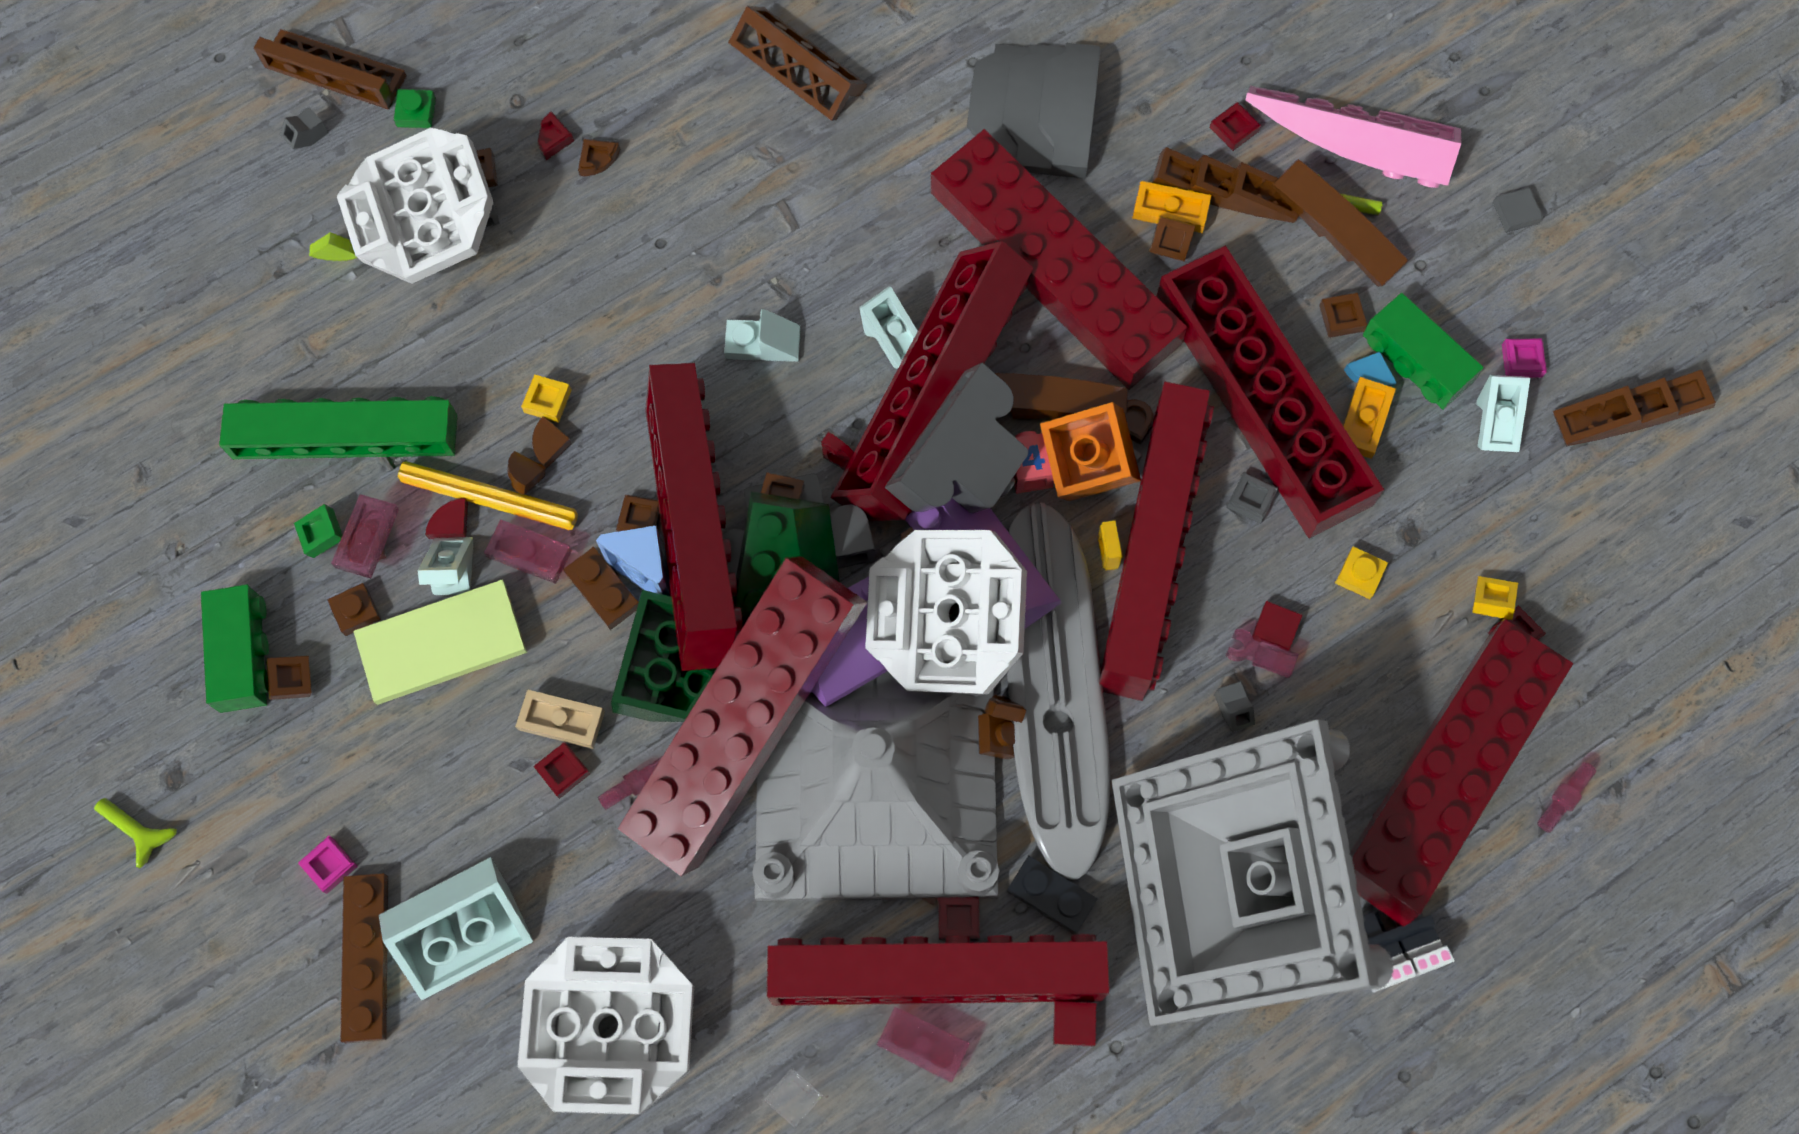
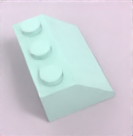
[379,857,533,1001]

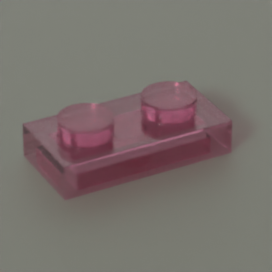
[331,494,399,579]
[484,519,572,584]
[877,1007,970,1083]

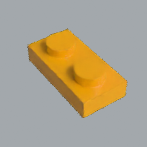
[1132,181,1211,233]
[1343,377,1396,459]

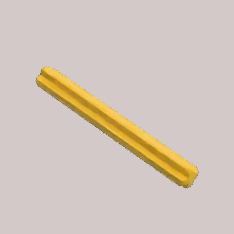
[398,461,578,530]

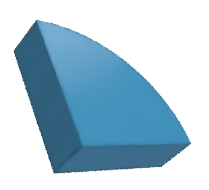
[1344,352,1396,388]

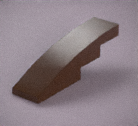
[1152,147,1298,223]
[1271,159,1408,287]
[1553,370,1716,447]
[995,373,1128,421]

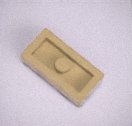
[515,689,605,749]

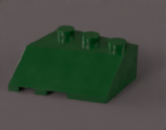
[732,492,840,619]
[611,590,748,722]

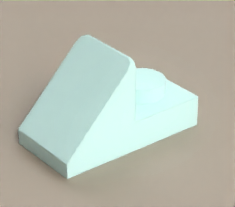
[859,287,918,369]
[724,309,801,362]
[1476,375,1530,452]
[418,537,473,595]

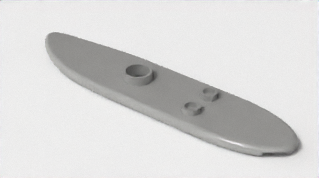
[1007,502,1110,880]

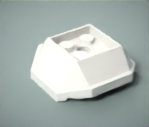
[337,128,493,284]
[865,530,1027,694]
[517,937,694,1115]

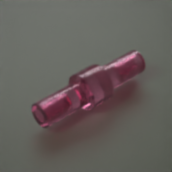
[597,757,662,810]
[1537,762,1597,833]

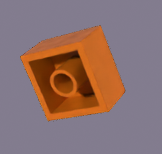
[1040,402,1141,501]

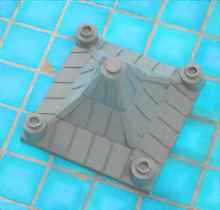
[752,671,999,901]
[1112,719,1393,1026]

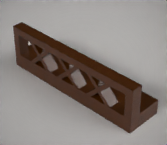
[728,6,867,121]
[253,29,407,110]

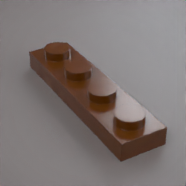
[340,873,388,1044]

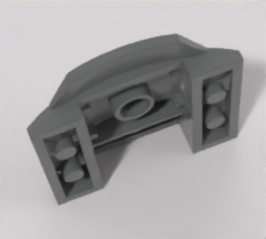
[967,43,1100,179]

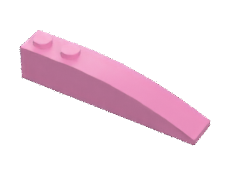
[1246,86,1461,188]

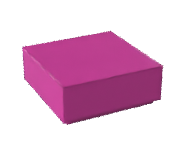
[1502,338,1547,378]
[298,835,358,894]

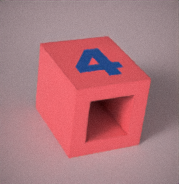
[1013,431,1054,494]

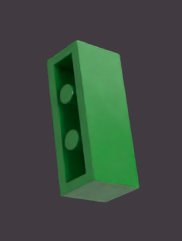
[1362,292,1484,410]
[201,584,269,713]

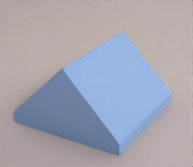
[596,526,671,597]

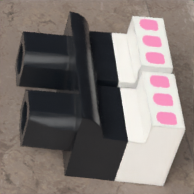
[1363,911,1454,993]

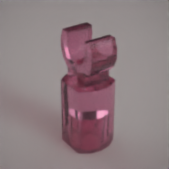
[1225,629,1299,679]

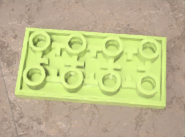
[354,579,527,705]

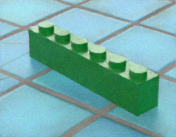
[219,396,458,460]

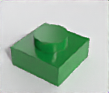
[393,89,436,128]
[294,504,344,558]

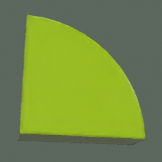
[309,232,357,261]

